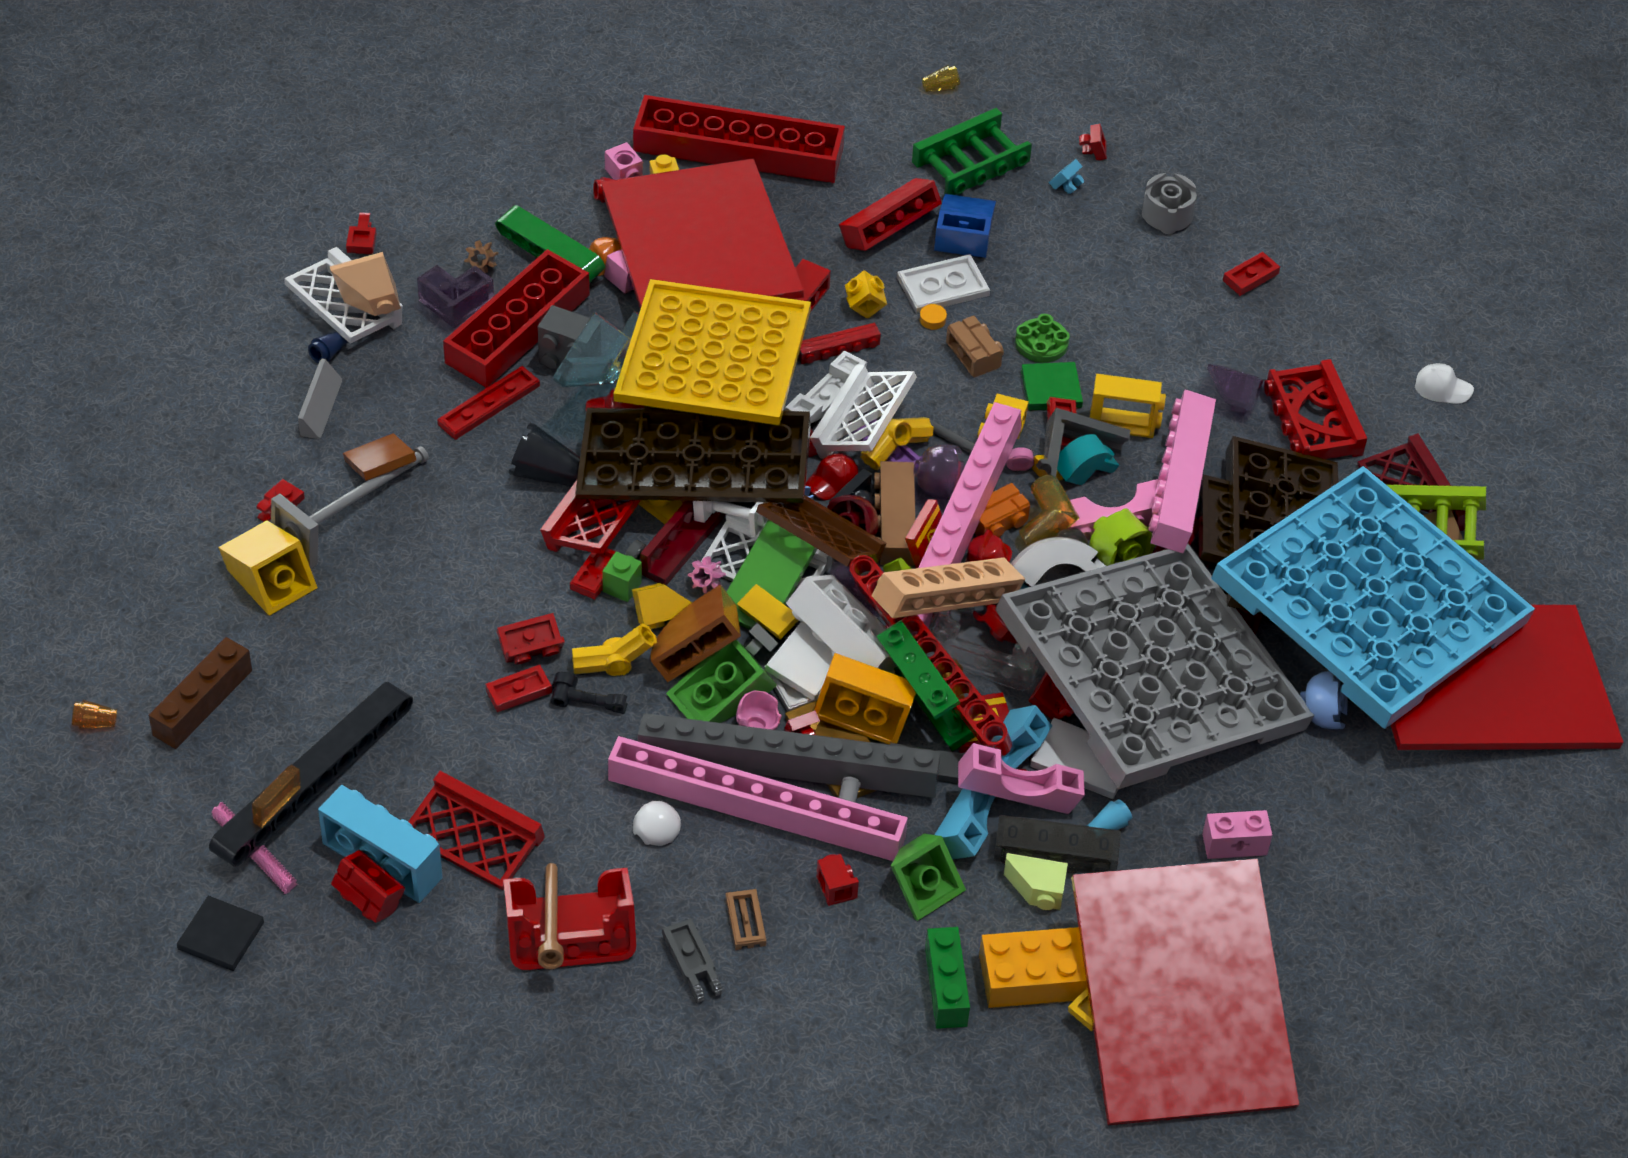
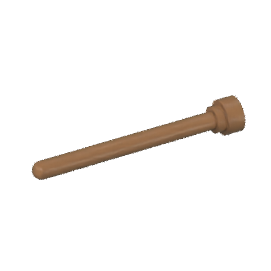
[538,863,564,969]

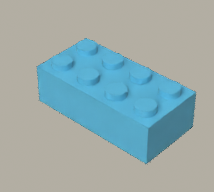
[318,785,443,903]

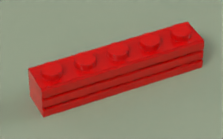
[798,322,881,364]

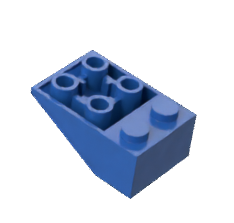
[934,194,996,258]

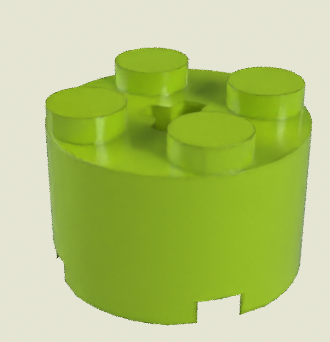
[1089,508,1155,566]

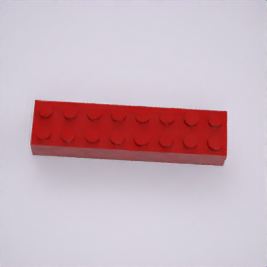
[633,95,845,183]

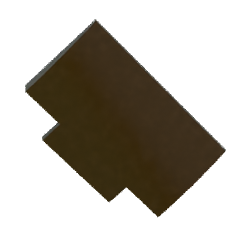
[575,406,811,503]
[1199,436,1339,614]

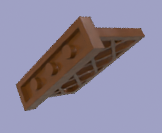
[756,495,887,567]

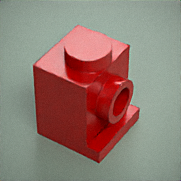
[816,854,859,906]

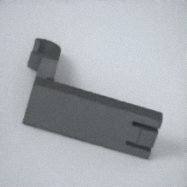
[1034,408,1130,490]

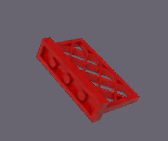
[540,480,641,554]
[408,771,545,890]

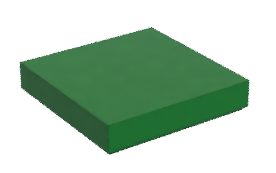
[1021,362,1083,411]

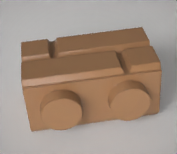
[946,316,1004,378]

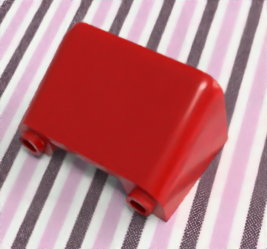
[503,868,636,970]

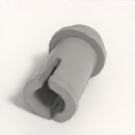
[838,777,861,803]

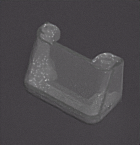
[926,607,1042,691]

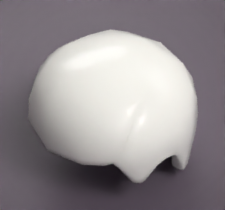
[633,801,681,846]

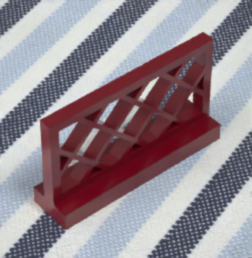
[1357,433,1465,531]

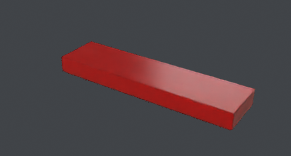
[437,366,540,440]

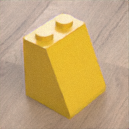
[218,520,318,616]

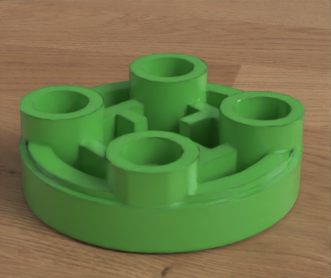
[1015,314,1070,363]

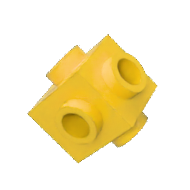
[845,270,887,318]

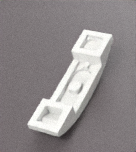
[785,351,867,423]

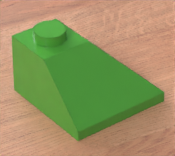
[891,834,966,920]

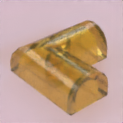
[1019,475,1080,546]

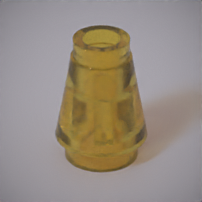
[922,65,960,92]

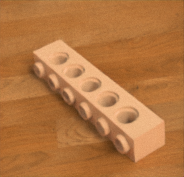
[872,558,1025,618]

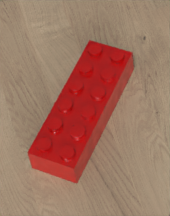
[443,249,590,388]

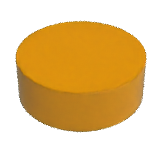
[920,304,947,330]

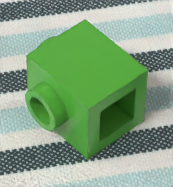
[602,551,642,602]

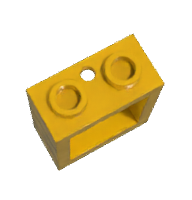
[1090,373,1166,438]

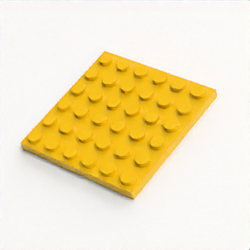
[614,279,811,425]

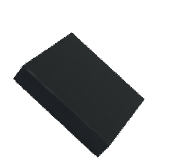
[177,895,264,971]

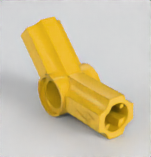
[860,417,934,470]
[572,623,657,676]

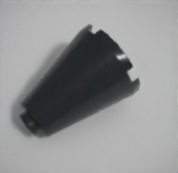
[508,422,580,487]

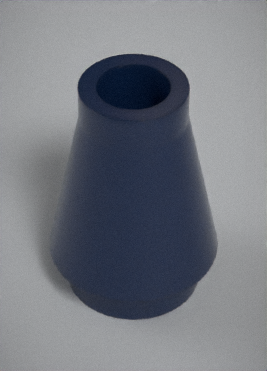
[308,331,348,363]

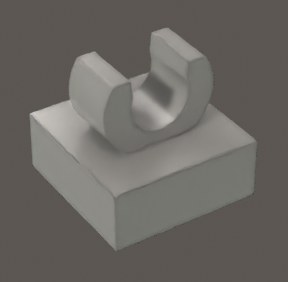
[745,623,778,656]

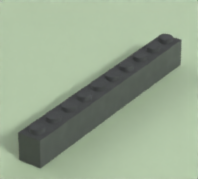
[638,713,941,798]

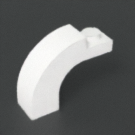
[1011,537,1106,587]

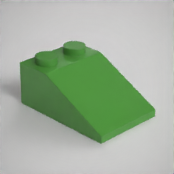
[666,639,777,723]

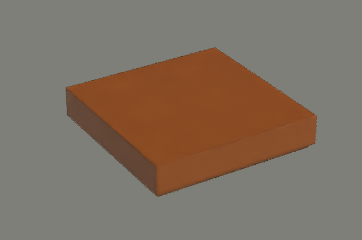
[343,433,416,481]

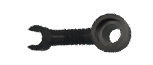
[550,671,628,714]

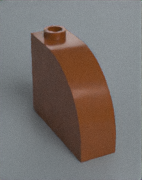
[650,584,741,682]

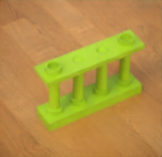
[1387,485,1486,560]

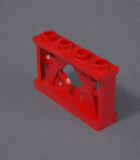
[1264,359,1367,459]

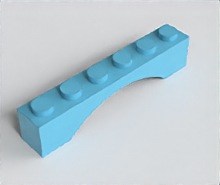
[935,705,1052,859]

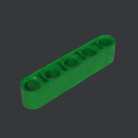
[495,205,605,283]

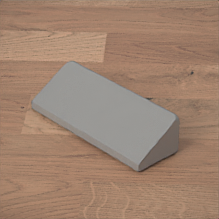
[298,359,342,439]

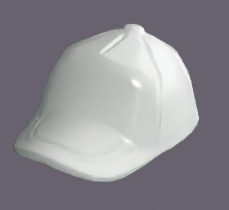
[1415,363,1474,404]

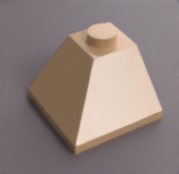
[330,252,401,316]

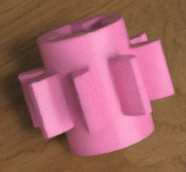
[688,556,726,593]

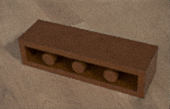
[148,637,252,749]

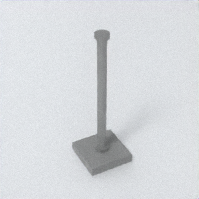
[271,446,429,569]

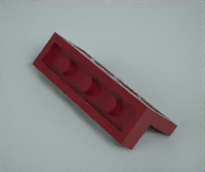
[640,501,726,586]

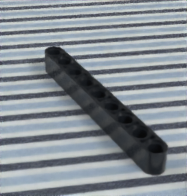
[209,682,413,867]

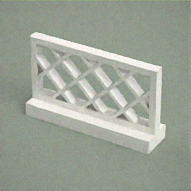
[284,247,403,344]
[810,365,917,459]
[701,514,833,587]

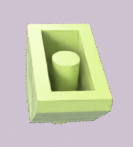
[1004,853,1068,910]

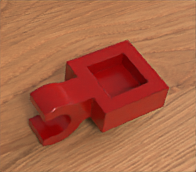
[346,212,377,254]
[256,479,305,522]
[973,604,1017,644]

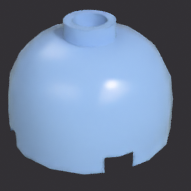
[1300,671,1348,729]

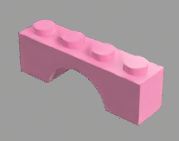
[1056,479,1160,543]
[958,743,1085,814]

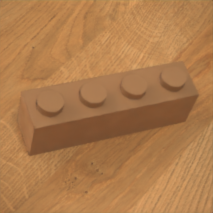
[874,461,915,566]

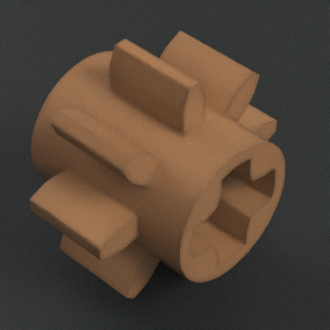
[464,240,499,274]

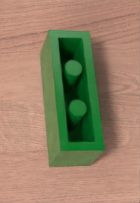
[925,927,970,1029]

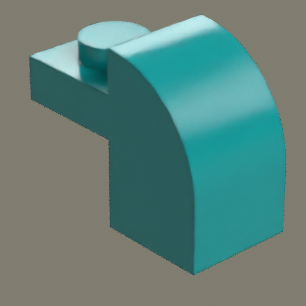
[1057,434,1120,485]

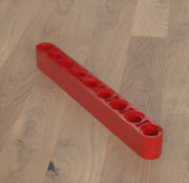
[850,555,1012,757]

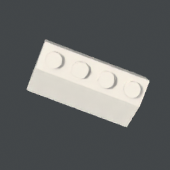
[786,575,897,672]

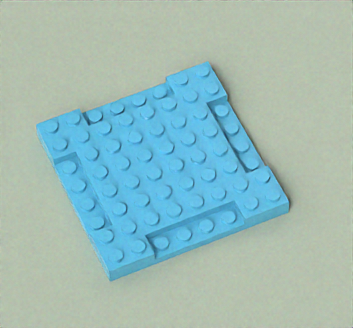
[1211,466,1535,729]

